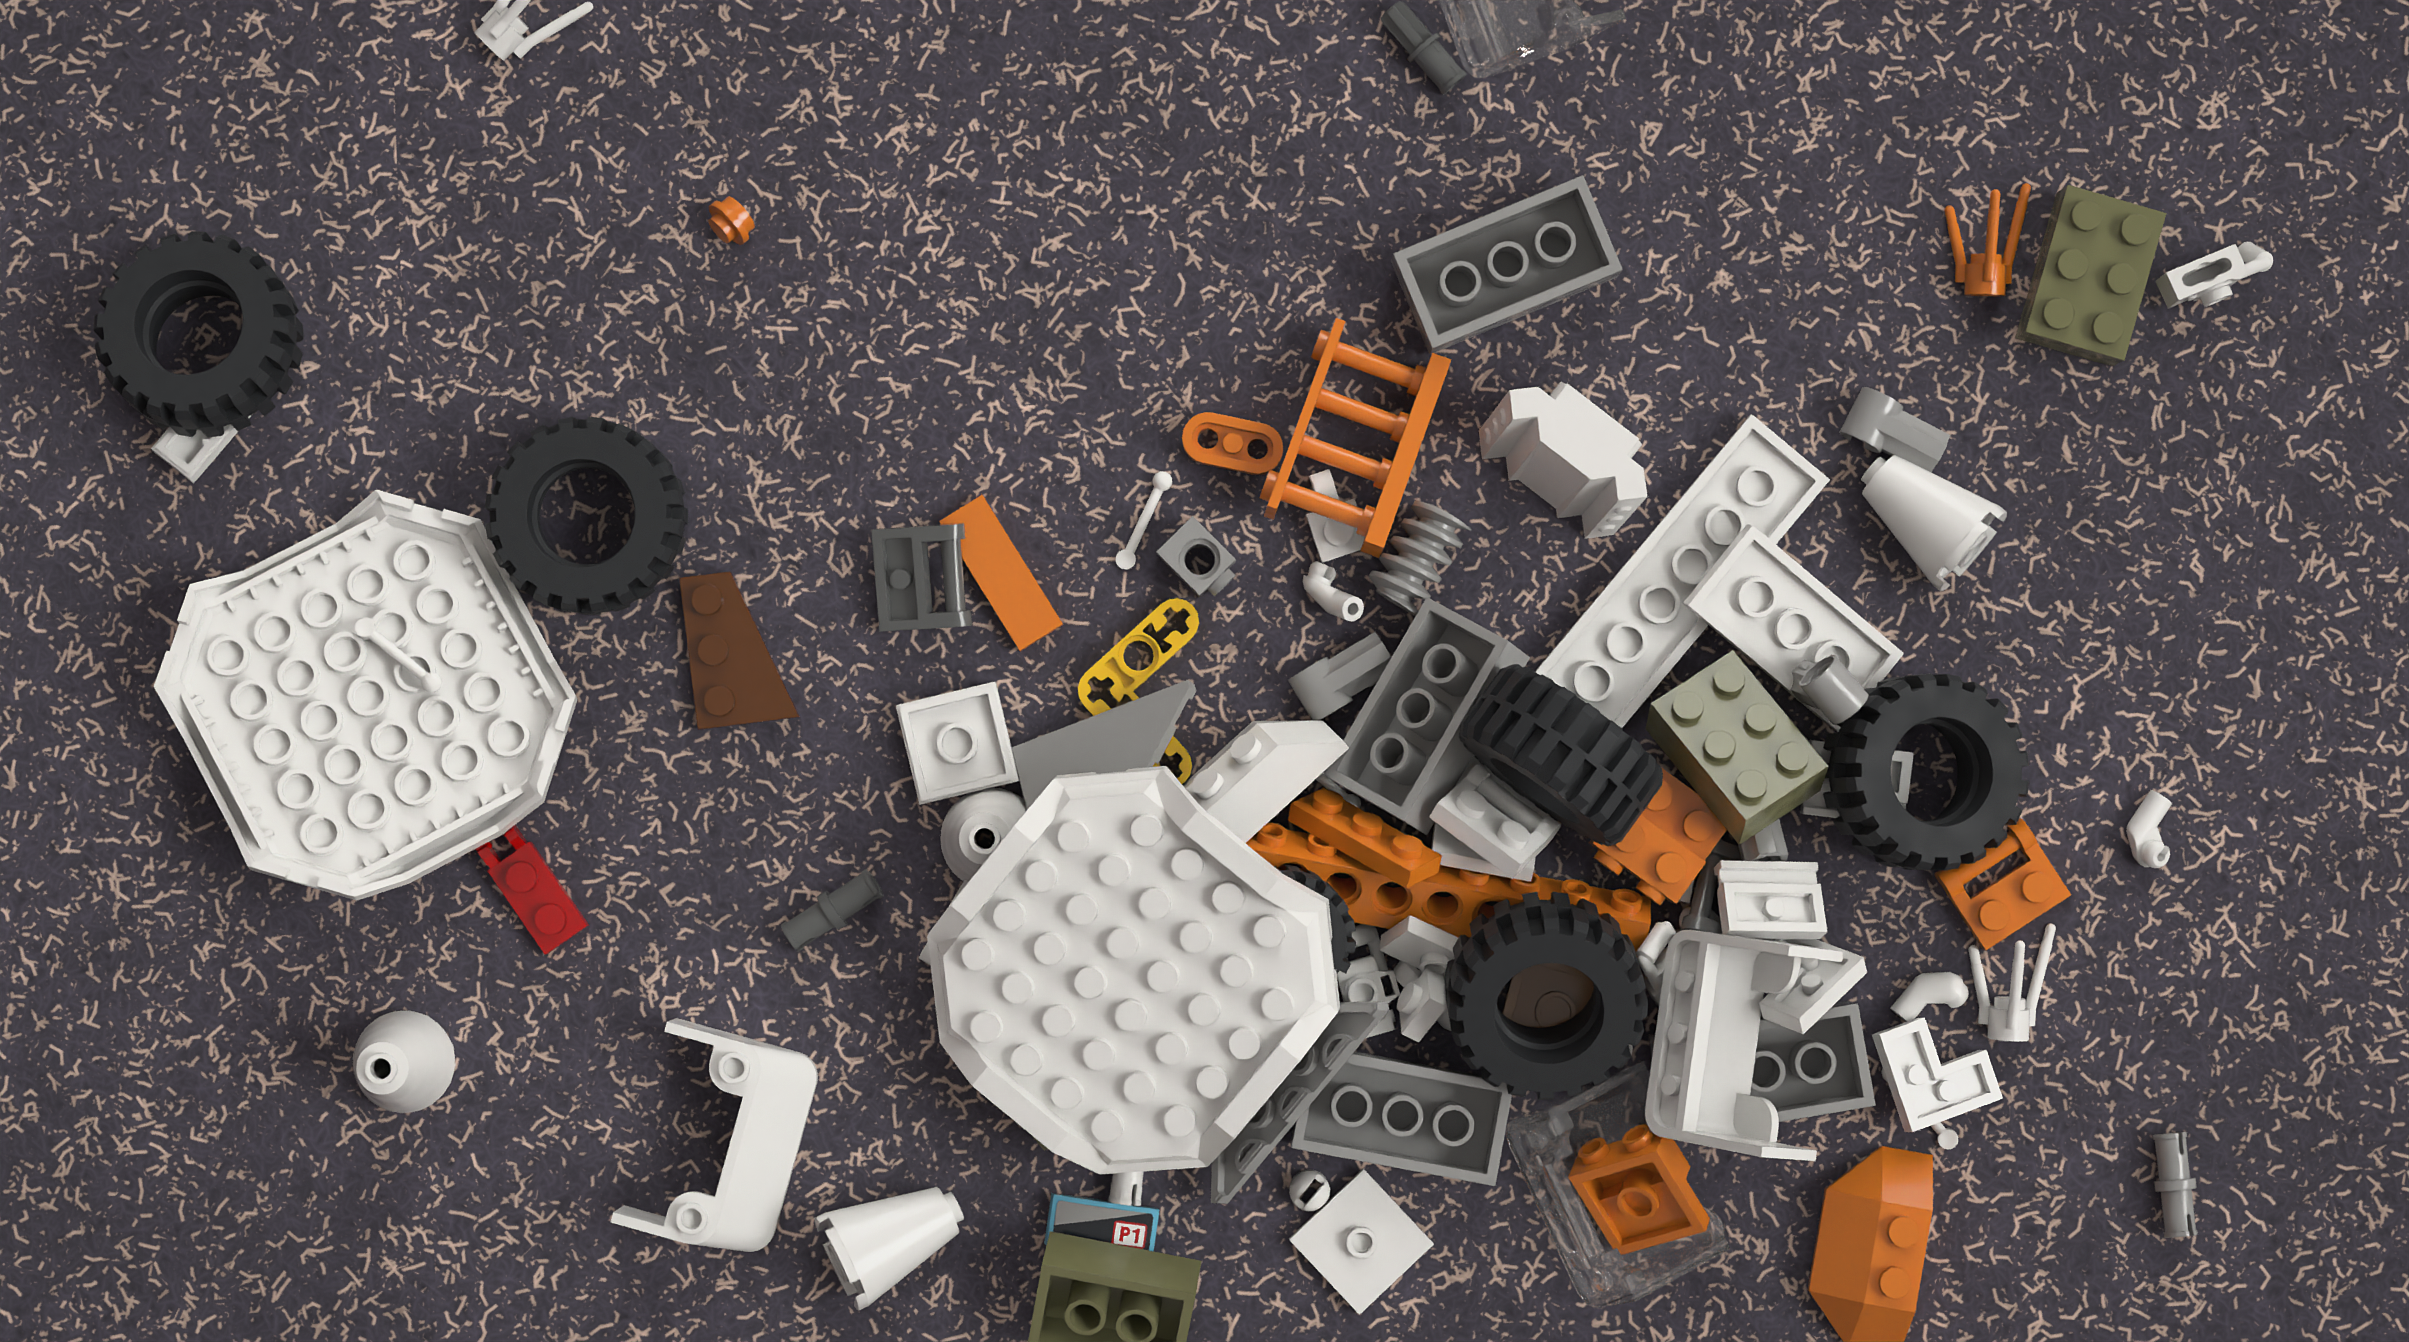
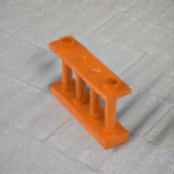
[1259,318,1451,558]

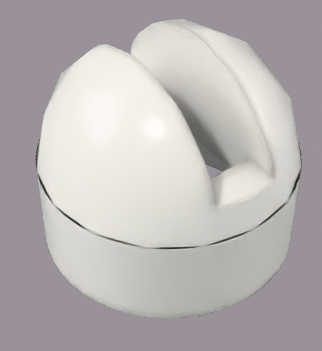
[1289,1169,1330,1211]

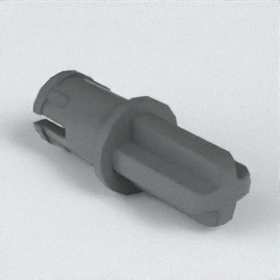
[1381,1,1467,95]

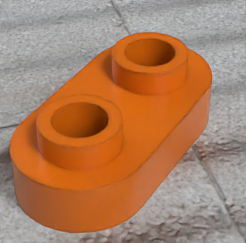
[1182,412,1283,475]

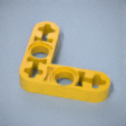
[1078,598,1199,784]

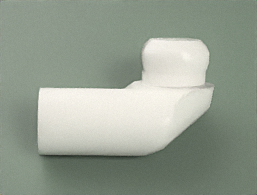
[1303,561,1364,622]
[2126,790,2172,868]
[1890,972,1969,1022]

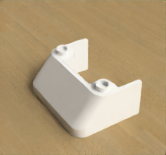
[1645,930,1843,1161]
[611,1018,818,1252]

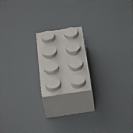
[1391,175,1623,355]
[1323,597,1530,835]
[1648,1001,1876,1122]
[1290,1051,1512,1186]

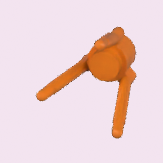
[1944,183,2031,296]

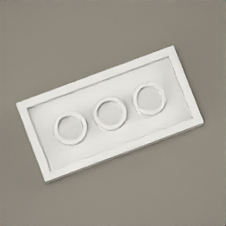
[1683,524,1904,732]

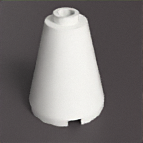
[1861,455,2007,592]
[940,788,1027,881]
[353,1010,456,1113]
[814,1187,964,1310]

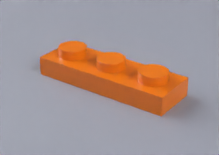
[1288,788,1442,889]

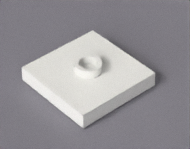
[896,682,1019,805]
[1289,1168,1434,1315]

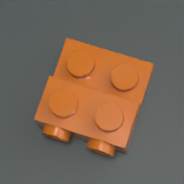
[1589,768,1727,906]
[1568,1124,1710,1256]

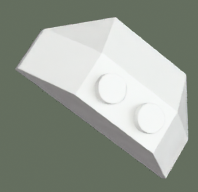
[1183,720,1349,843]

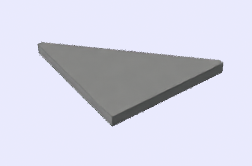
[1012,680,1196,810]
[1211,1002,1388,1204]

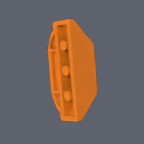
[1807,1146,1933,1342]

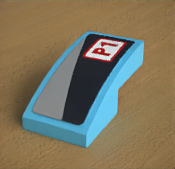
[1044,1193,1160,1251]

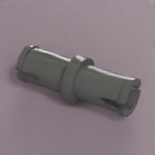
[781,869,884,952]

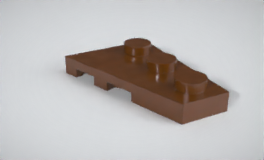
[679,572,800,730]

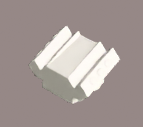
[1479,382,1647,539]

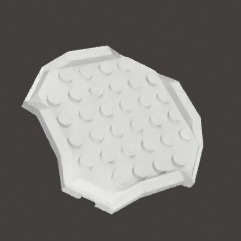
[154,489,577,901]
[927,766,1340,1175]

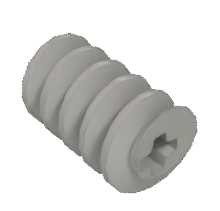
[1368,501,1471,616]

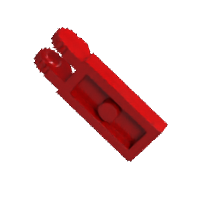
[476,825,589,955]

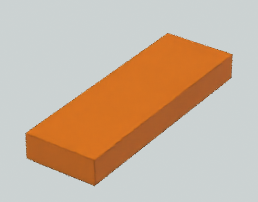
[939,495,1063,652]

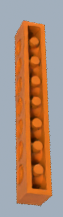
[1246,823,1651,958]

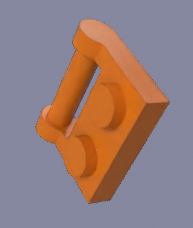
[1935,818,2071,951]

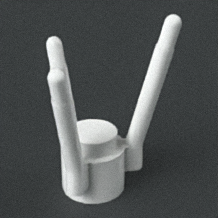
[475,0,593,61]
[1968,923,2056,1041]

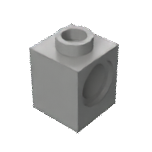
[1156,516,1236,598]

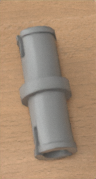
[2153,1132,2198,1238]

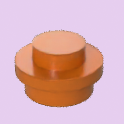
[708,196,755,245]

